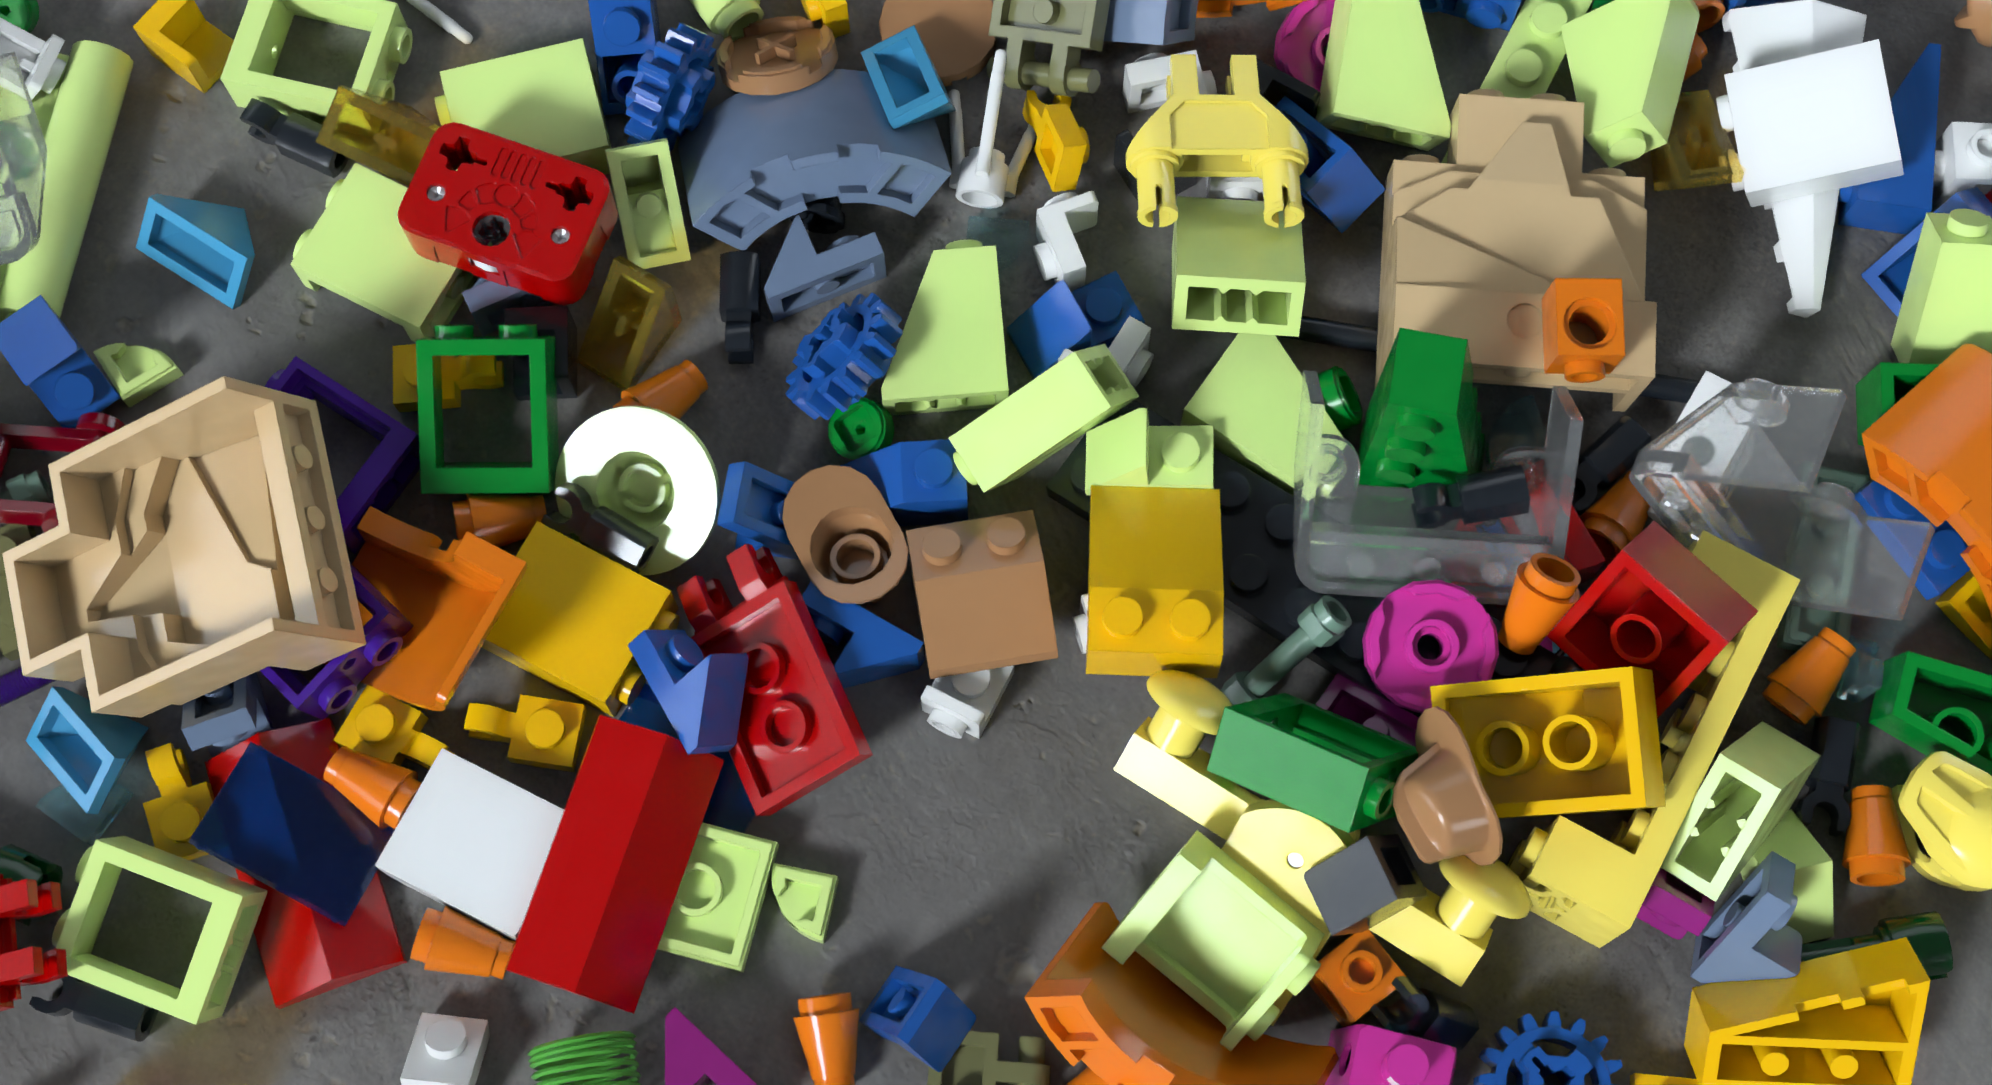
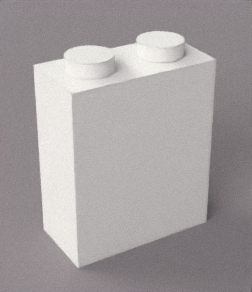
[1716,39,1904,207]
[375,748,564,941]

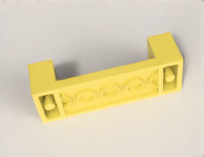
[1507,530,1800,948]

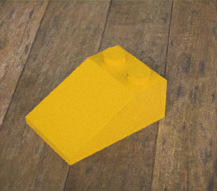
[1086,485,1224,678]
[1430,666,1666,818]

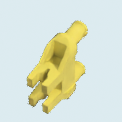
[1125,54,1309,228]

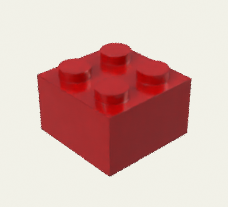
[1547,520,1758,719]

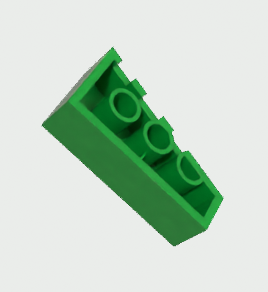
[1352,328,1486,504]
[1868,651,1992,776]

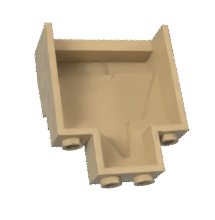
[1375,89,1657,412]
[2,376,366,718]

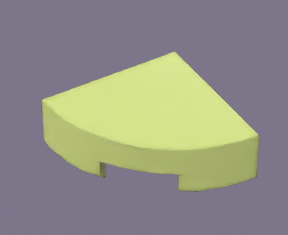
[93,343,184,408]
[771,863,839,944]

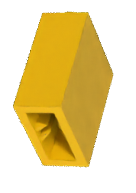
[482,521,680,717]

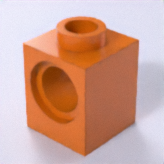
[1541,278,1625,383]
[1308,929,1406,1028]

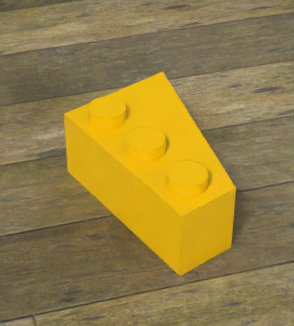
[1684,937,1931,1085]

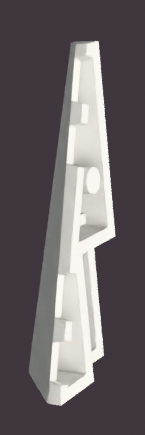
[1722,0,1867,318]

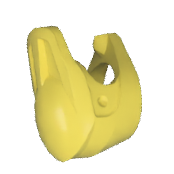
[1892,751,1992,892]

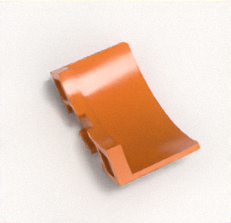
[1861,344,1992,618]
[323,506,528,711]
[1024,902,1339,1085]

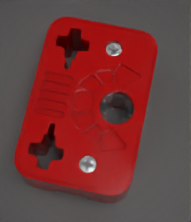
[397,122,618,305]

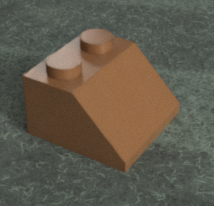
[906,510,1058,679]

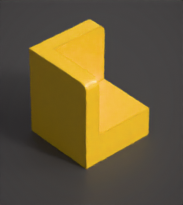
[133,0,234,94]

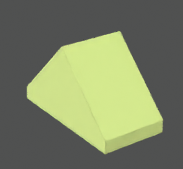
[1741,809,1834,944]

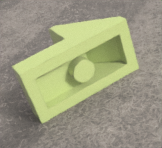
[605,138,691,272]
[1085,408,1214,495]

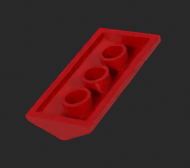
[505,714,724,1014]
[204,718,407,1009]

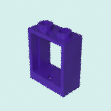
[264,356,420,555]
[260,563,414,720]

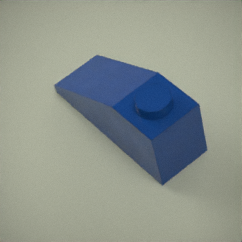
[1838,43,1941,235]

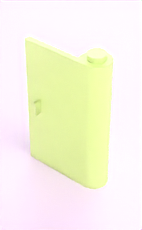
[0,40,133,322]

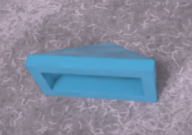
[861,25,956,130]
[136,194,255,309]
[25,686,148,814]

